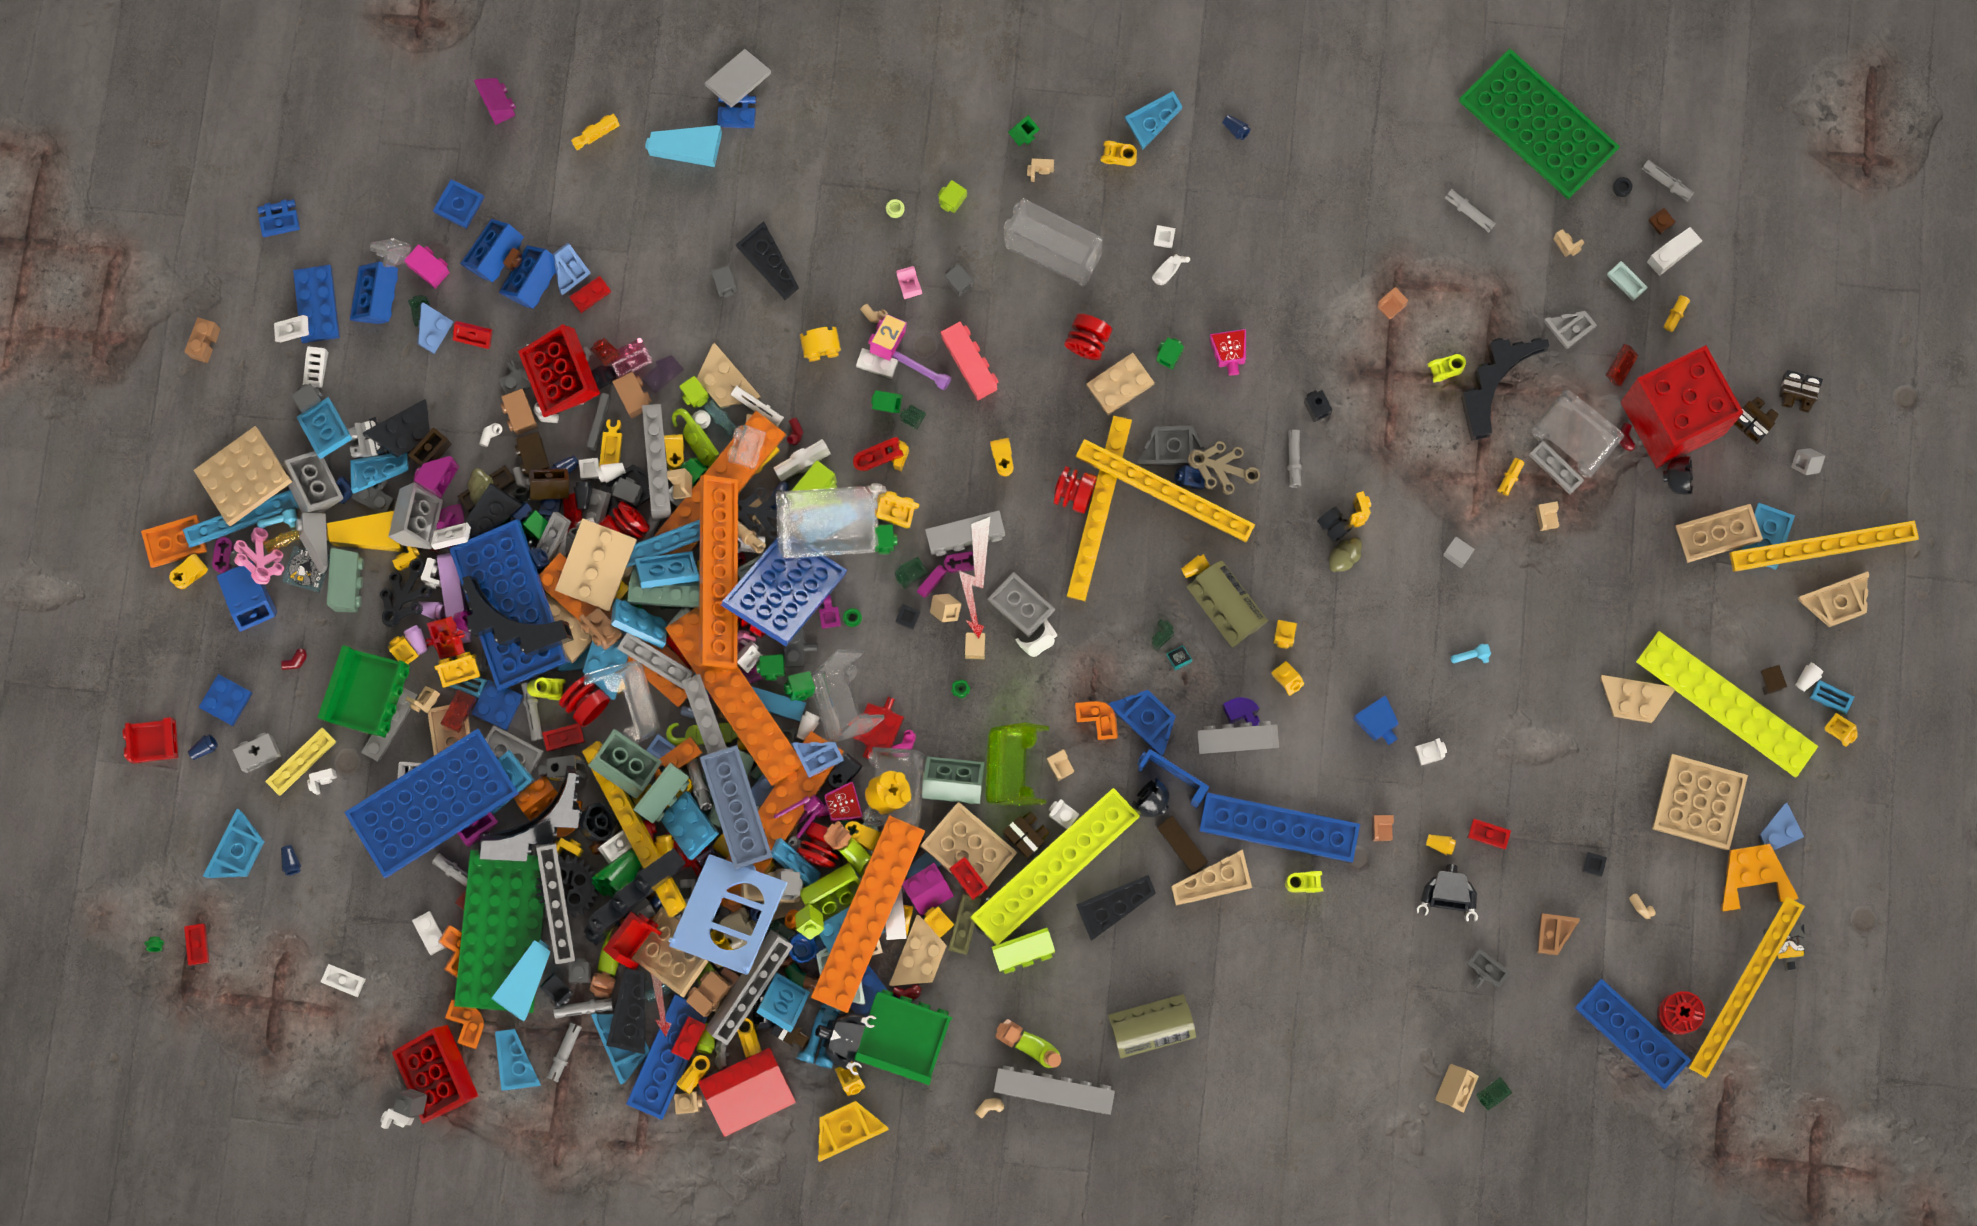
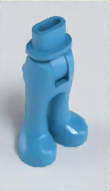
[796,1003,840,1069]

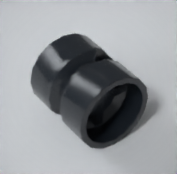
[1317,506,1353,543]

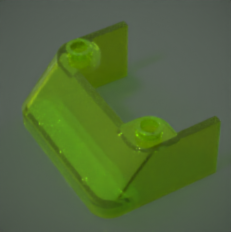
[986,722,1049,806]

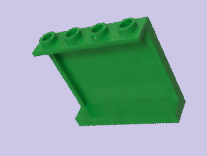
[317,645,410,738]
[854,989,952,1085]

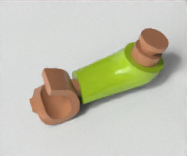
[823,821,871,877]
[589,926,619,998]
[995,1019,1061,1068]

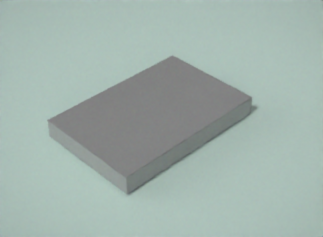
[705,49,771,108]
[987,572,1055,637]
[485,725,545,776]

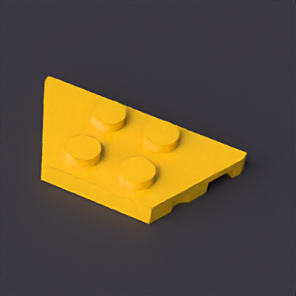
[818,1101,889,1162]

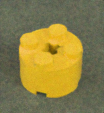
[800,327,841,362]
[865,771,912,815]

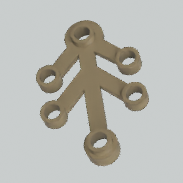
[1188,441,1260,495]

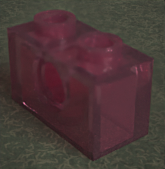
[607,338,653,378]

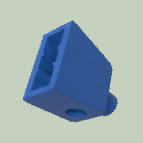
[1353,696,1399,745]

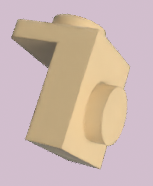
[405,686,440,713]

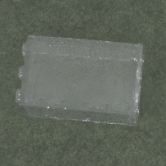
[1003,198,1103,287]
[776,486,878,558]

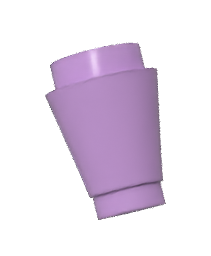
[416,601,445,620]
[403,625,428,655]

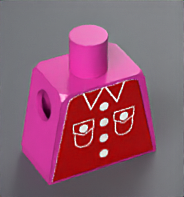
[1209,329,1246,376]
[818,782,864,823]

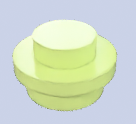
[886,199,905,218]

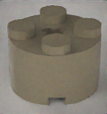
[720,907,764,950]

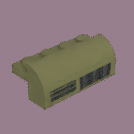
[1187,561,1268,648]
[1108,994,1197,1059]

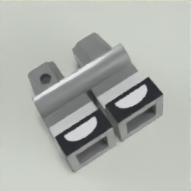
[348,417,387,458]

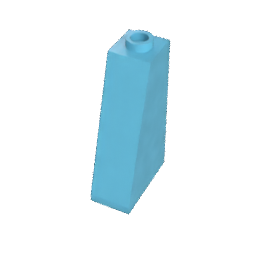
[645,125,722,167]
[492,940,551,1022]

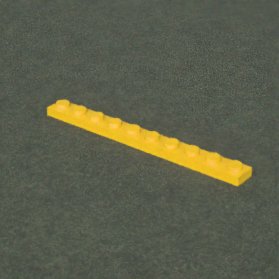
[1067,416,1132,601]
[1076,439,1255,542]
[1729,521,1919,572]
[582,741,687,917]
[1689,897,1805,1078]

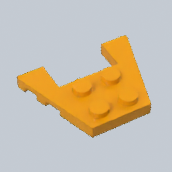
[1721,844,1798,911]

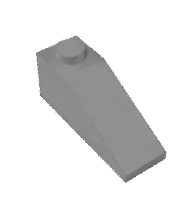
[296,512,328,574]

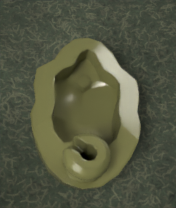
[467,468,494,505]
[1329,538,1363,572]

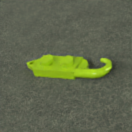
[672,408,720,467]
[666,723,738,746]

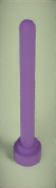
[893,351,951,390]

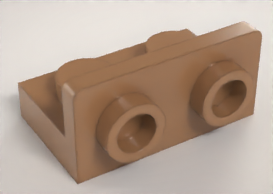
[579,607,623,650]

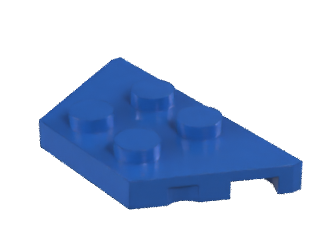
[1108,690,1176,756]

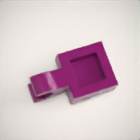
[819,594,841,629]

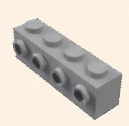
[925,511,1005,556]
[1198,721,1279,754]

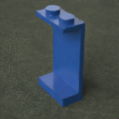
[1137,749,1209,808]

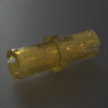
[263,528,300,553]

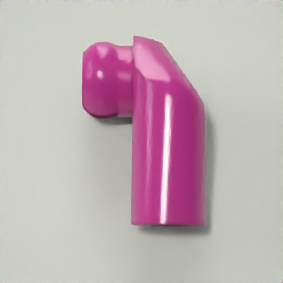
[892,730,916,755]

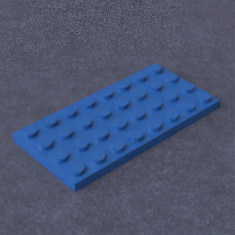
[449,519,569,690]
[344,729,519,879]

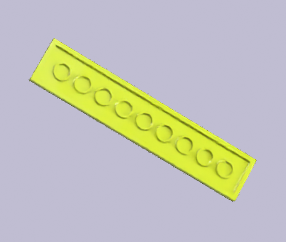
[1636,631,1818,778]
[970,788,1140,945]

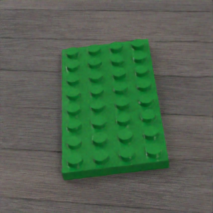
[1459,48,1620,200]
[454,850,544,1013]

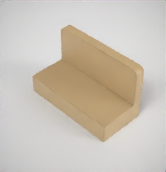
[1435,1064,1479,1113]

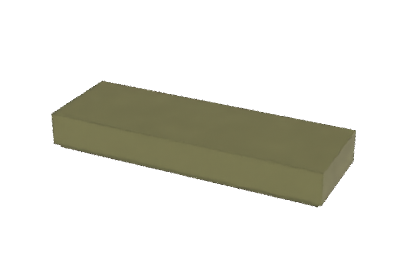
[948,893,982,955]

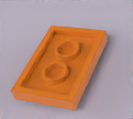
[141,515,207,568]

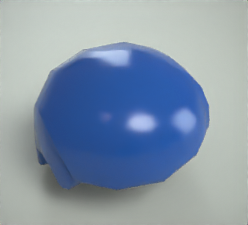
[789,932,818,963]

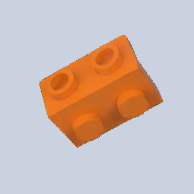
[514,777,558,820]

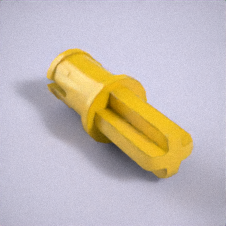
[1663,295,1690,332]
[1497,458,1524,496]

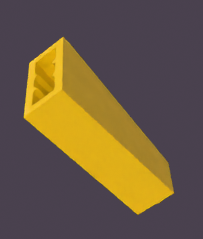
[326,511,404,552]

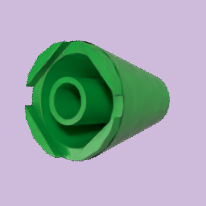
[592,850,642,901]

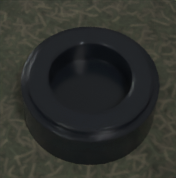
[1613,177,1633,197]

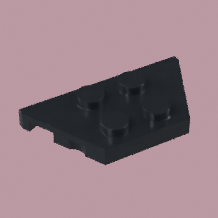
[362,399,430,458]
[601,464,650,519]

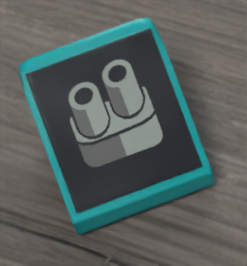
[1166,645,1192,671]

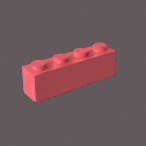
[941,321,999,401]

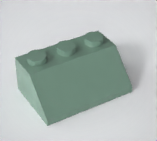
[327,548,364,613]
[588,729,662,798]
[922,757,985,804]
[633,763,690,823]

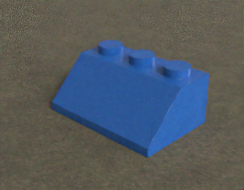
[460,219,524,282]
[499,245,556,309]
[350,262,398,324]

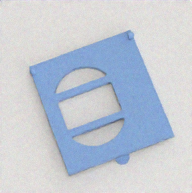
[669,854,787,975]

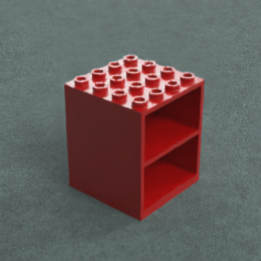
[1620,345,1744,469]

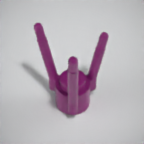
[774,795,824,838]

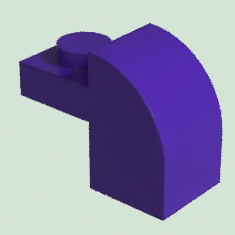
[1222,697,1260,726]

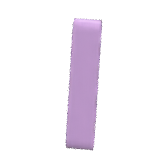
[437,553,471,643]

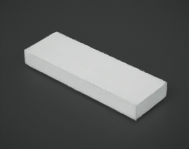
[885,888,906,940]

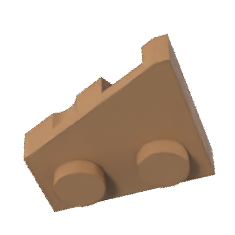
[1537,913,1580,956]

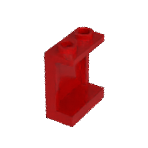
[122,717,178,763]
[602,912,662,970]

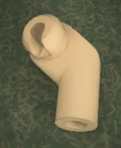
[860,304,888,323]
[1629,894,1656,919]
[974,1098,1004,1118]

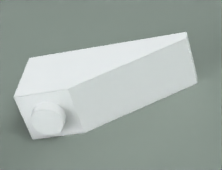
[1647,227,1702,276]

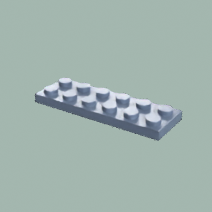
[700,745,773,870]

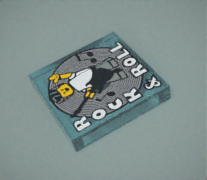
[282,546,330,593]

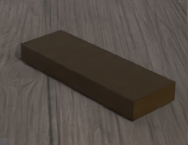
[457,465,516,513]
[1157,816,1208,874]

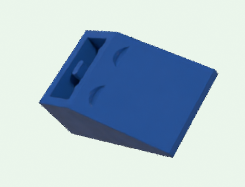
[217,560,277,632]

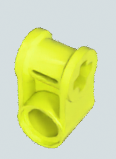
[1427,354,1466,382]
[527,677,565,700]
[1285,871,1324,893]

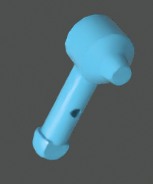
[257,509,298,528]
[1450,644,1491,663]

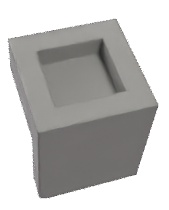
[1791,448,1825,475]
[1443,537,1475,569]

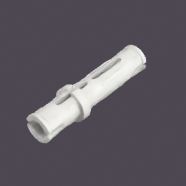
[730,386,784,427]

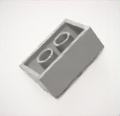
[283,451,343,513]
[388,482,443,549]

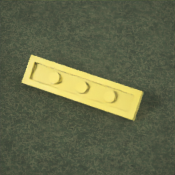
[265,728,336,796]

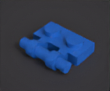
[717,94,756,128]
[257,199,300,237]

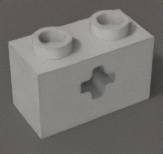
[233,733,282,773]

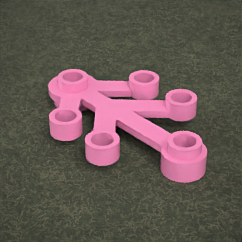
[234,527,284,584]

